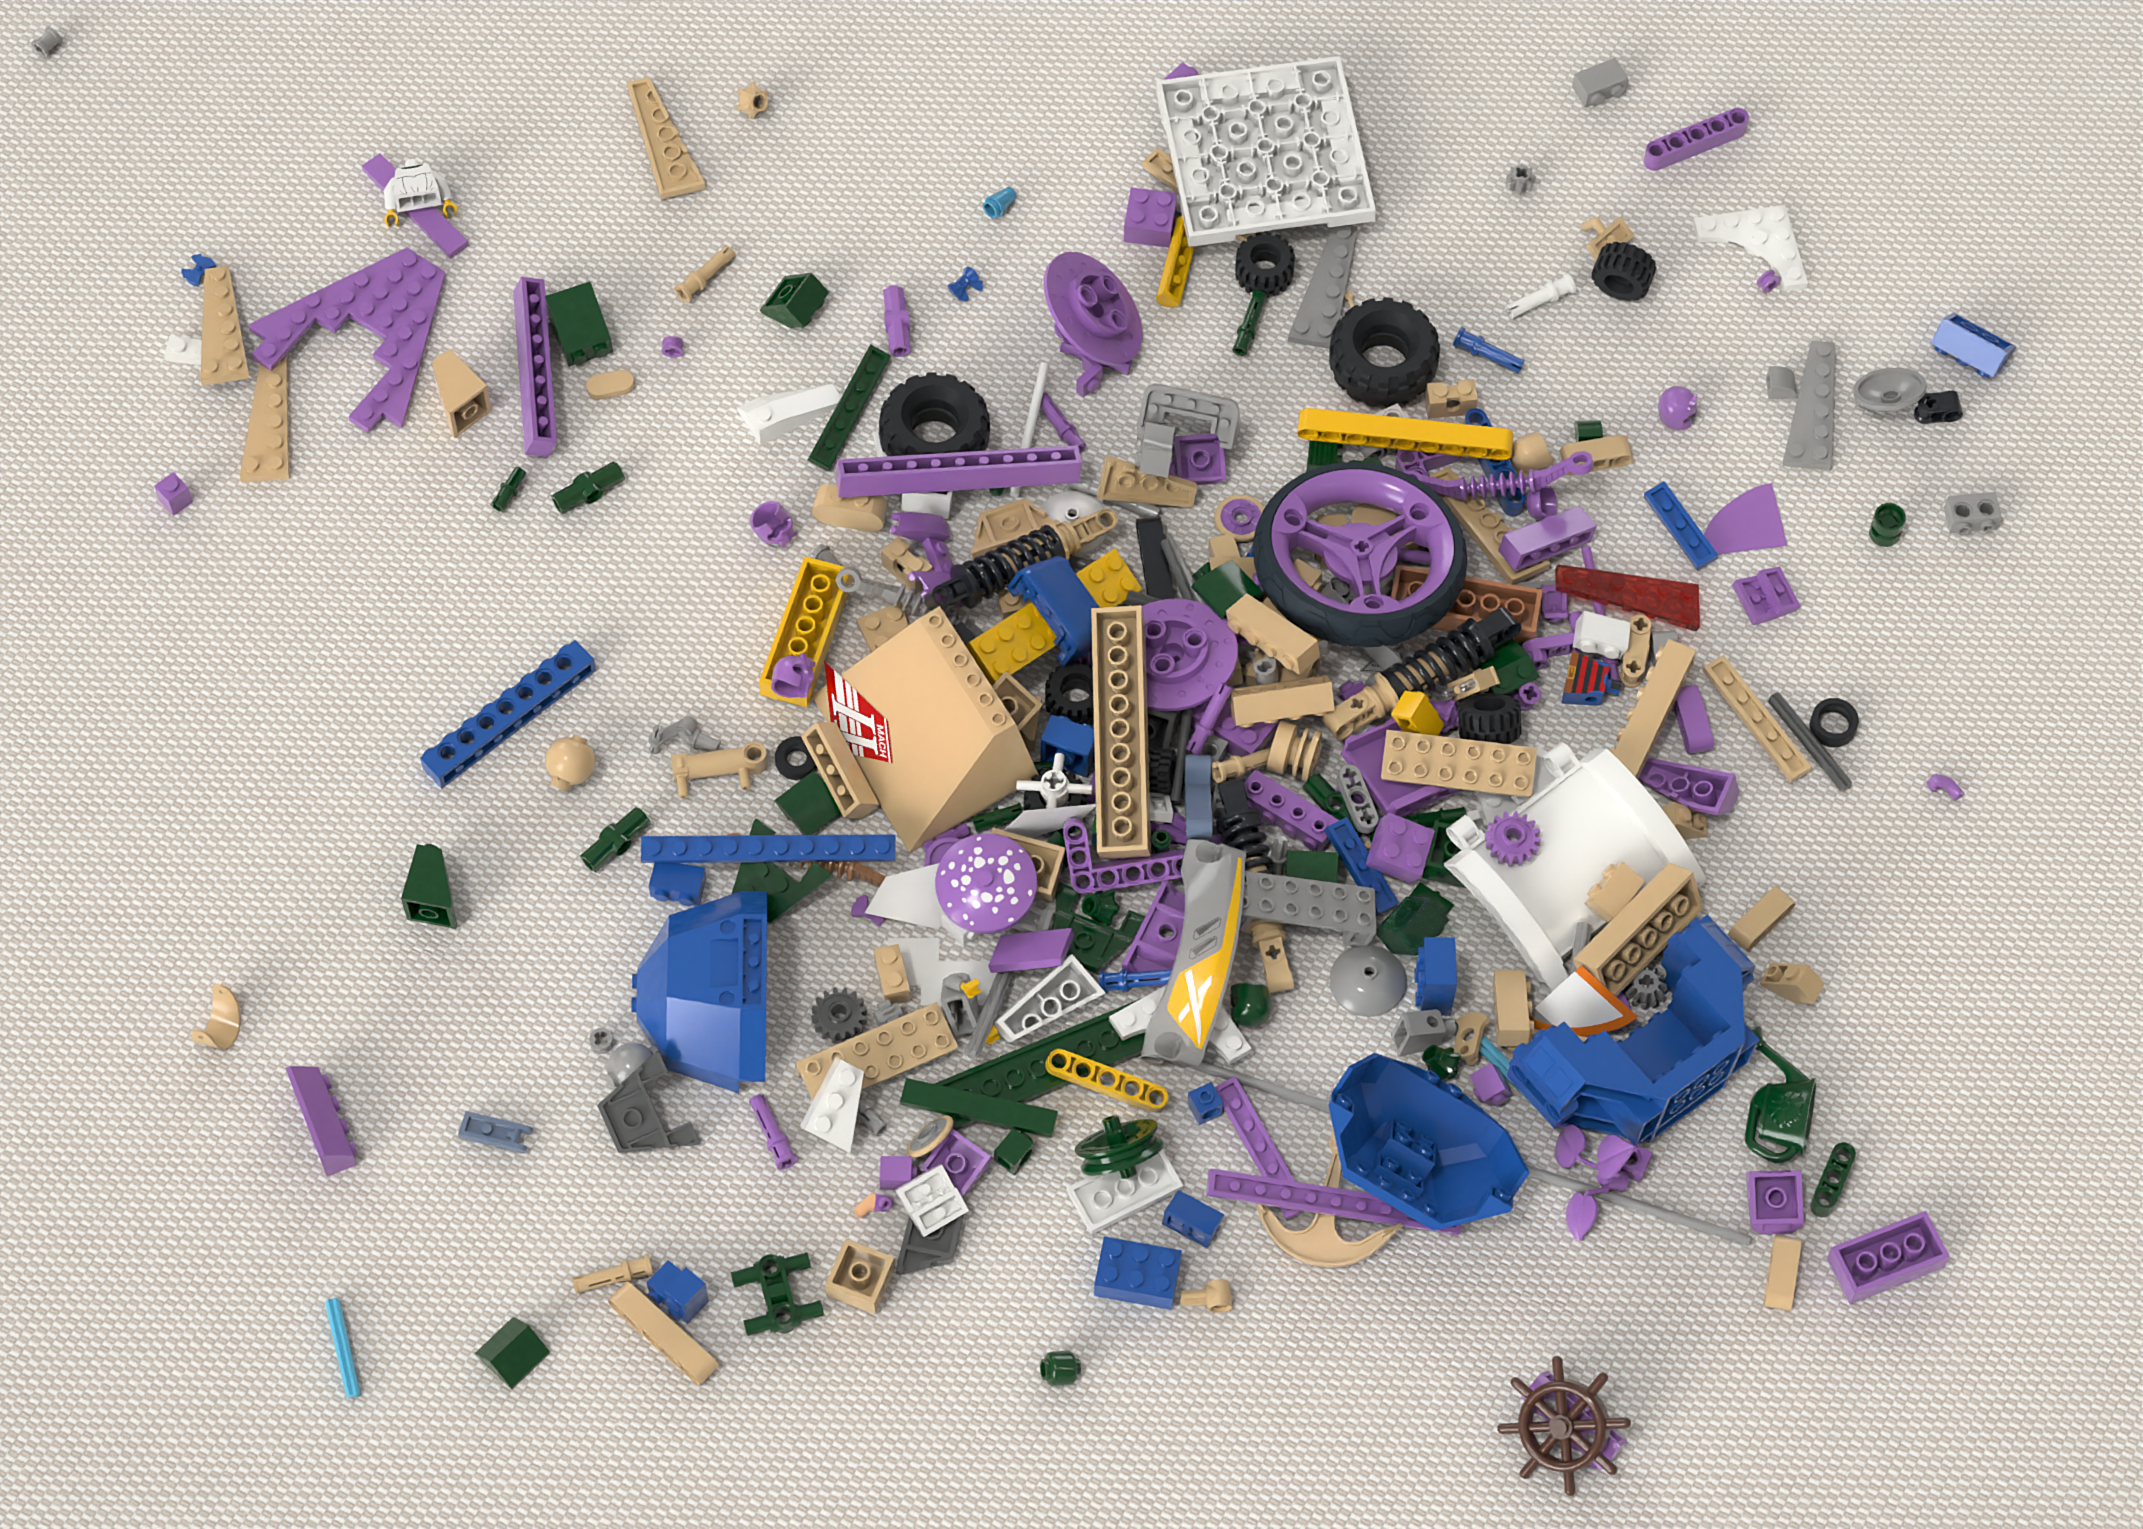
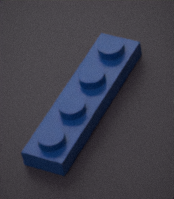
[1644,481,1718,570]
[1324,817,1399,916]

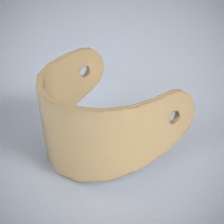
[191,984,241,1050]

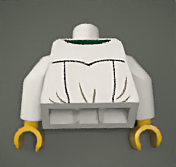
[384,159,457,227]

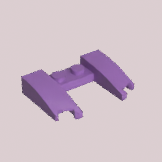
[890,512,964,607]

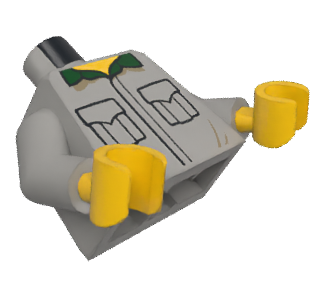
[941,973,1000,1044]

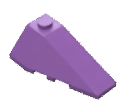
[1638,758,1740,815]

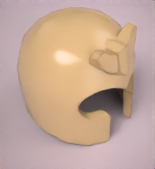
[1510,432,1554,477]

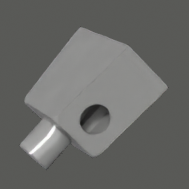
[1391,1009,1456,1057]

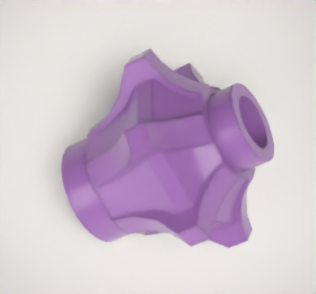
[1430,698,1459,734]

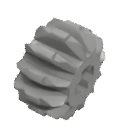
[1624,965,1667,1009]

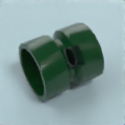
[1869,503,1906,547]

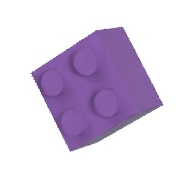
[1124,187,1177,248]
[1365,812,1435,884]

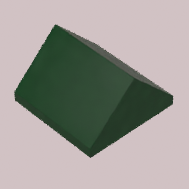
[475,1317,550,1390]

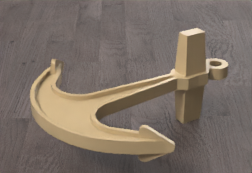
[1255,1128,1403,1268]

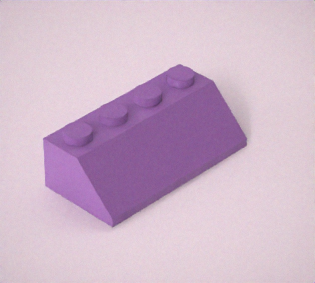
[285,1066,358,1177]

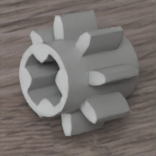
[1506,164,1536,194]
[873,999,904,1027]

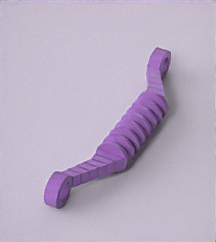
[1405,451,1594,502]

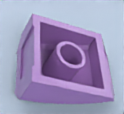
[1746,1170,1804,1235]

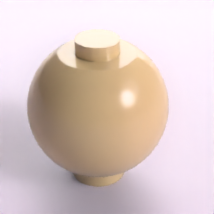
[545,734,595,791]

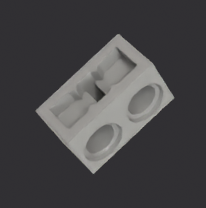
[1944,492,2002,534]

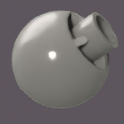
[606,1043,663,1090]

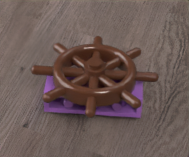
[1497,1356,1631,1496]

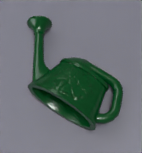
[1745,1026,1817,1163]

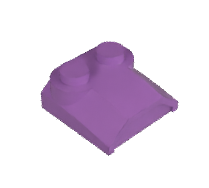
[1174,434,1226,485]
[920,1129,993,1199]

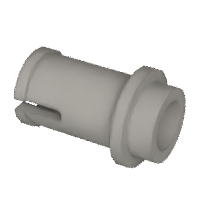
[812,544,842,566]

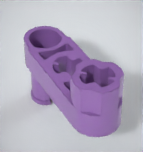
[1522,611,1582,670]

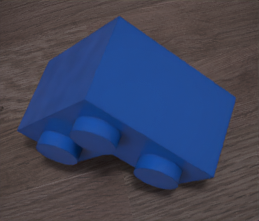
[647,1260,709,1324]

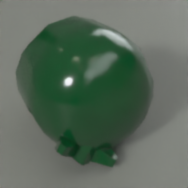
[1230,983,1272,1028]

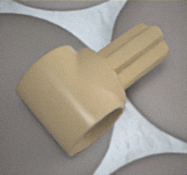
[1180,1280,1232,1313]

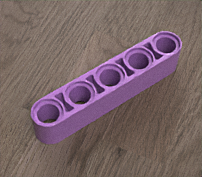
[1643,108,1749,171]

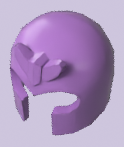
[1658,386,1697,430]
[750,501,797,548]
[771,653,816,698]

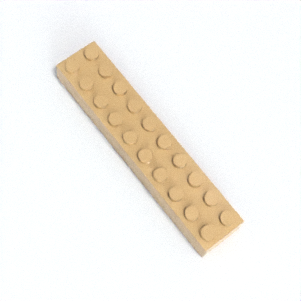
[1091,605,1151,859]

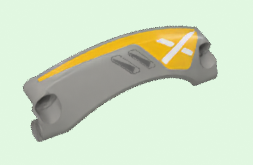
[1140,839,1246,1066]

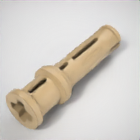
[674,245,736,303]
[1211,747,1271,783]
[572,1254,654,1294]

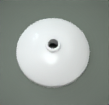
[1040,491,1107,556]

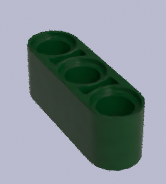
[1810,1142,1856,1218]

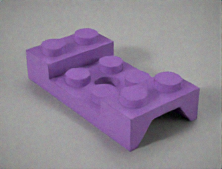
[1122,880,1185,988]

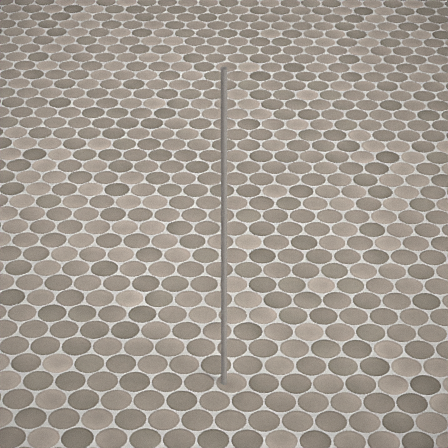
[1164,1059,1751,1246]

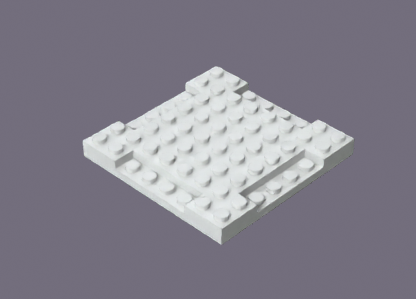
[1156,56,1376,247]

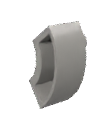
[1134,421,1175,477]

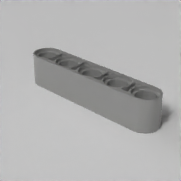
[1320,577,1414,670]

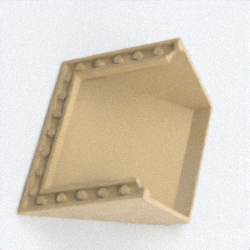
[812,606,1039,853]

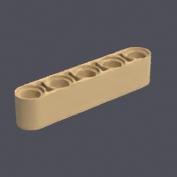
[608,1282,719,1385]

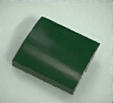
[1191,560,1264,619]
[774,771,841,835]

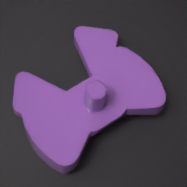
[851,895,885,927]

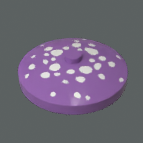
[935,833,1037,934]

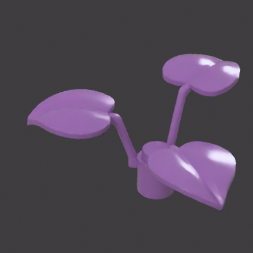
[1555,1124,1636,1241]

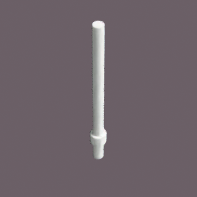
[1009,362,1050,497]

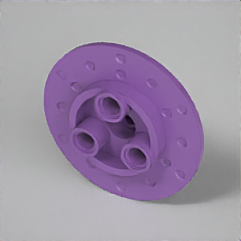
[1043,252,1142,366]
[1142,599,1238,711]

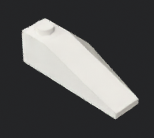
[737,384,841,446]

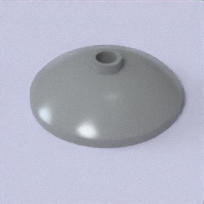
[1853,368,1927,412]
[1329,945,1406,1017]

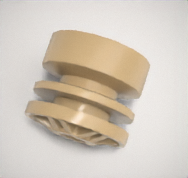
[1267,720,1322,781]

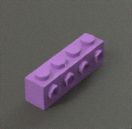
[1498,506,1597,571]
[1244,769,1339,852]

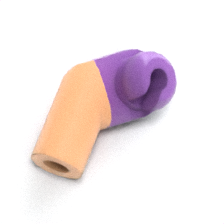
[853,1194,893,1219]

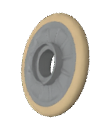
[907,1116,953,1158]

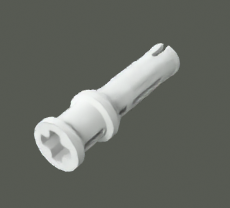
[1505,273,1576,319]

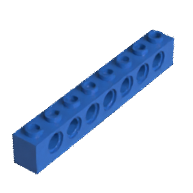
[420,640,596,789]

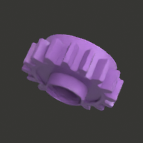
[1484,811,1541,867]

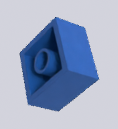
[1041,715,1095,778]

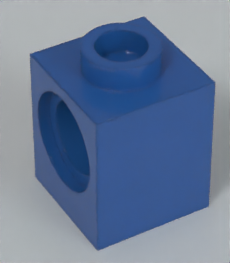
[1187,1082,1223,1126]

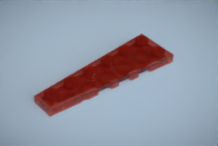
[1555,564,1700,631]

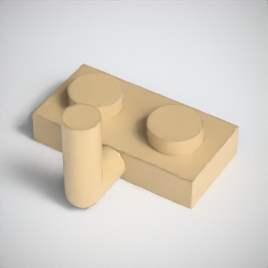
[1581,217,1635,260]

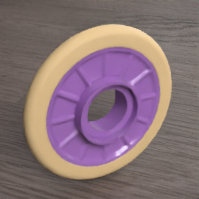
[1214,495,1264,542]

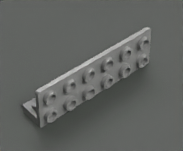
[1239,871,1376,946]

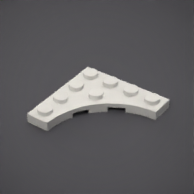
[1693,205,1808,291]
[1109,985,1252,1065]

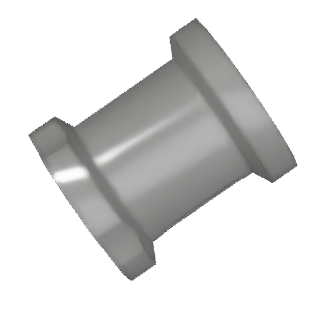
[31,27,63,58]

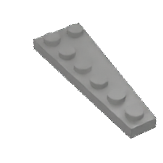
[1288,225,1358,349]
[1782,340,1835,470]

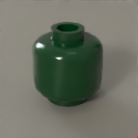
[1040,1350,1081,1386]

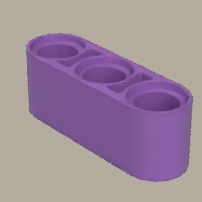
[1673,684,1714,754]

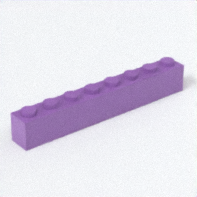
[513,276,557,457]

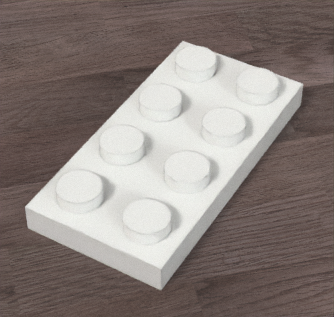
[1066,1149,1183,1235]

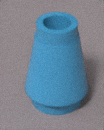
[983,187,1017,218]

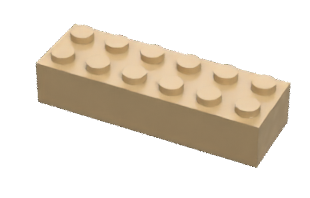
[1573,862,1703,996]

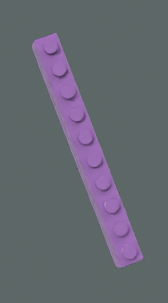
[835,445,1082,498]

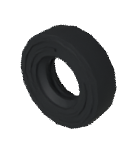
[774,736,817,780]

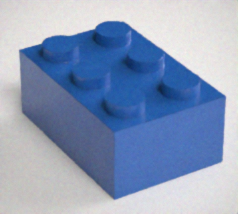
[1414,937,1457,1016]
[1094,1236,1182,1310]

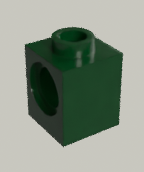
[994,1128,1034,1176]

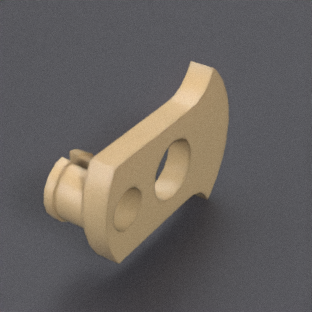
[1454,1012,1491,1066]

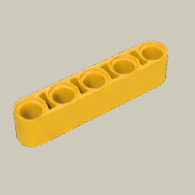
[1045,1049,1168,1112]

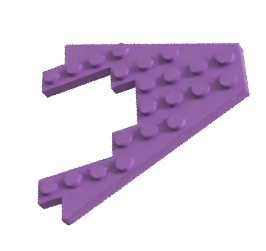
[249,247,445,433]

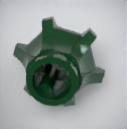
[1081,889,1120,926]
[1422,1045,1461,1080]

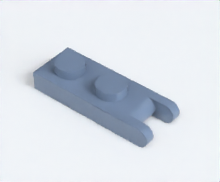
[458,1111,533,1153]

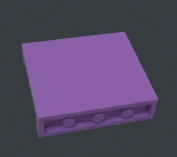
[1341,717,1462,817]

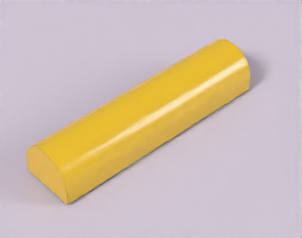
[1156,216,1195,307]

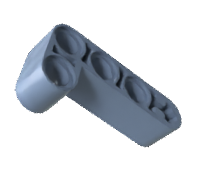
[1184,755,1212,840]

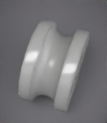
[589,1028,613,1054]

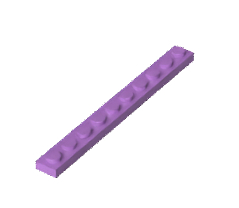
[1206,1168,1461,1235]

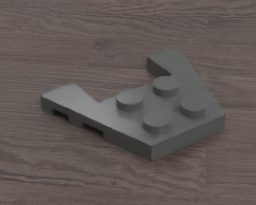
[597,1051,700,1153]

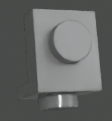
[1013,906,1053,933]

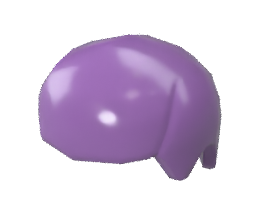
[1526,486,1557,521]

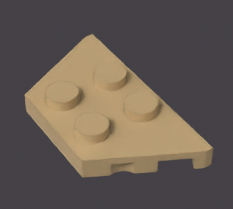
[971,498,1060,559]

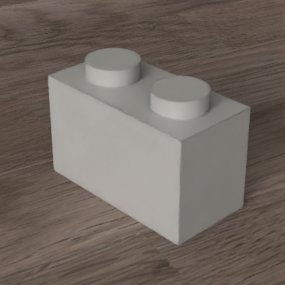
[1572,58,1629,108]

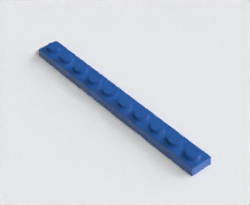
[641,834,896,863]

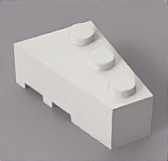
[800,1057,864,1153]

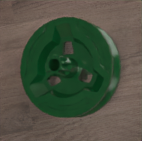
[1074,1115,1164,1179]

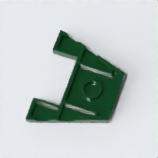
[731,818,834,924]
[1053,882,1145,974]

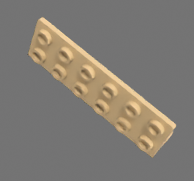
[1381,730,1537,798]
[795,1002,958,1101]

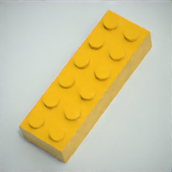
[759,556,852,708]

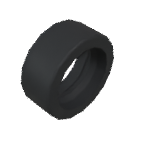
[1809,698,1859,747]

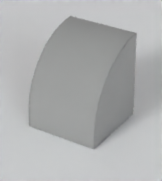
[1766,366,1797,399]

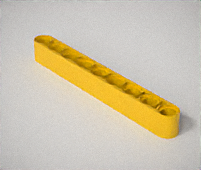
[1297,408,1514,460]

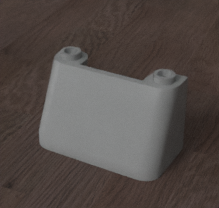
[1137,384,1241,450]

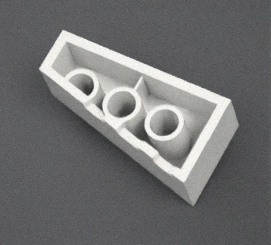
[992,954,1105,1043]

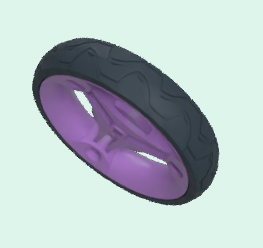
[1253,462,1467,647]

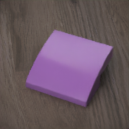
[1732,566,1801,625]

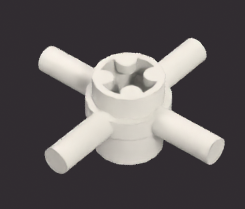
[1016,753,1093,822]

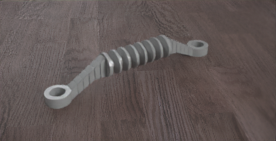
[836,566,984,637]

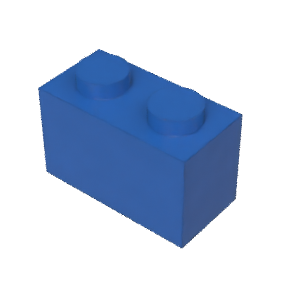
[649,863,707,906]

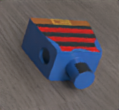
[1561,651,1622,706]

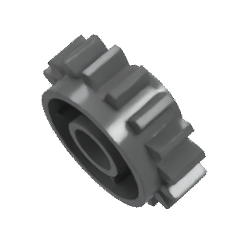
[811,987,868,1043]

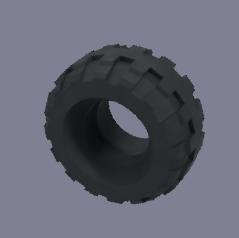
[1329,297,1440,408]
[879,372,990,457]

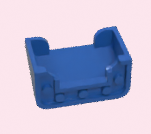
[1006,555,1100,667]

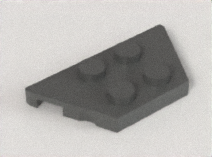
[895,1214,964,1275]

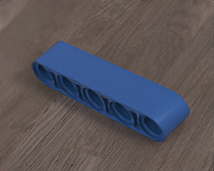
[1464,408,1526,517]

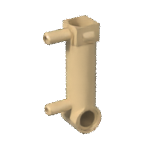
[671,741,768,799]

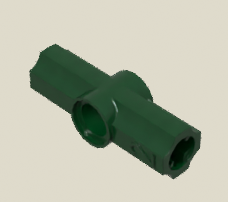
[551,461,625,514]
[1302,773,1364,838]
[580,807,651,873]

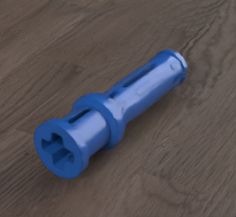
[1453,327,1525,374]
[1099,968,1173,994]

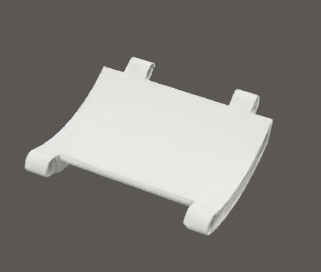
[1444,742,1706,996]

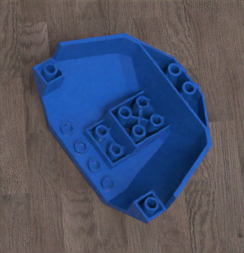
[631,891,767,1094]
[1328,1053,1530,1231]

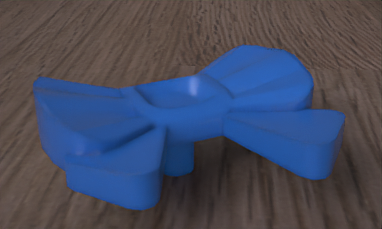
[181,254,216,286]
[947,266,983,301]

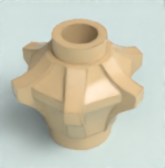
[736,82,769,119]

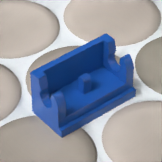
[1162,1190,1224,1248]

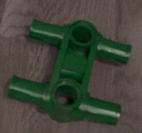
[730,1252,824,1336]

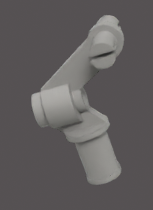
[649,716,721,754]

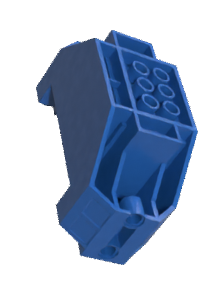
[1507,914,1759,1146]

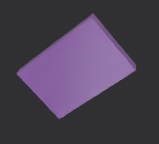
[988,928,1074,973]

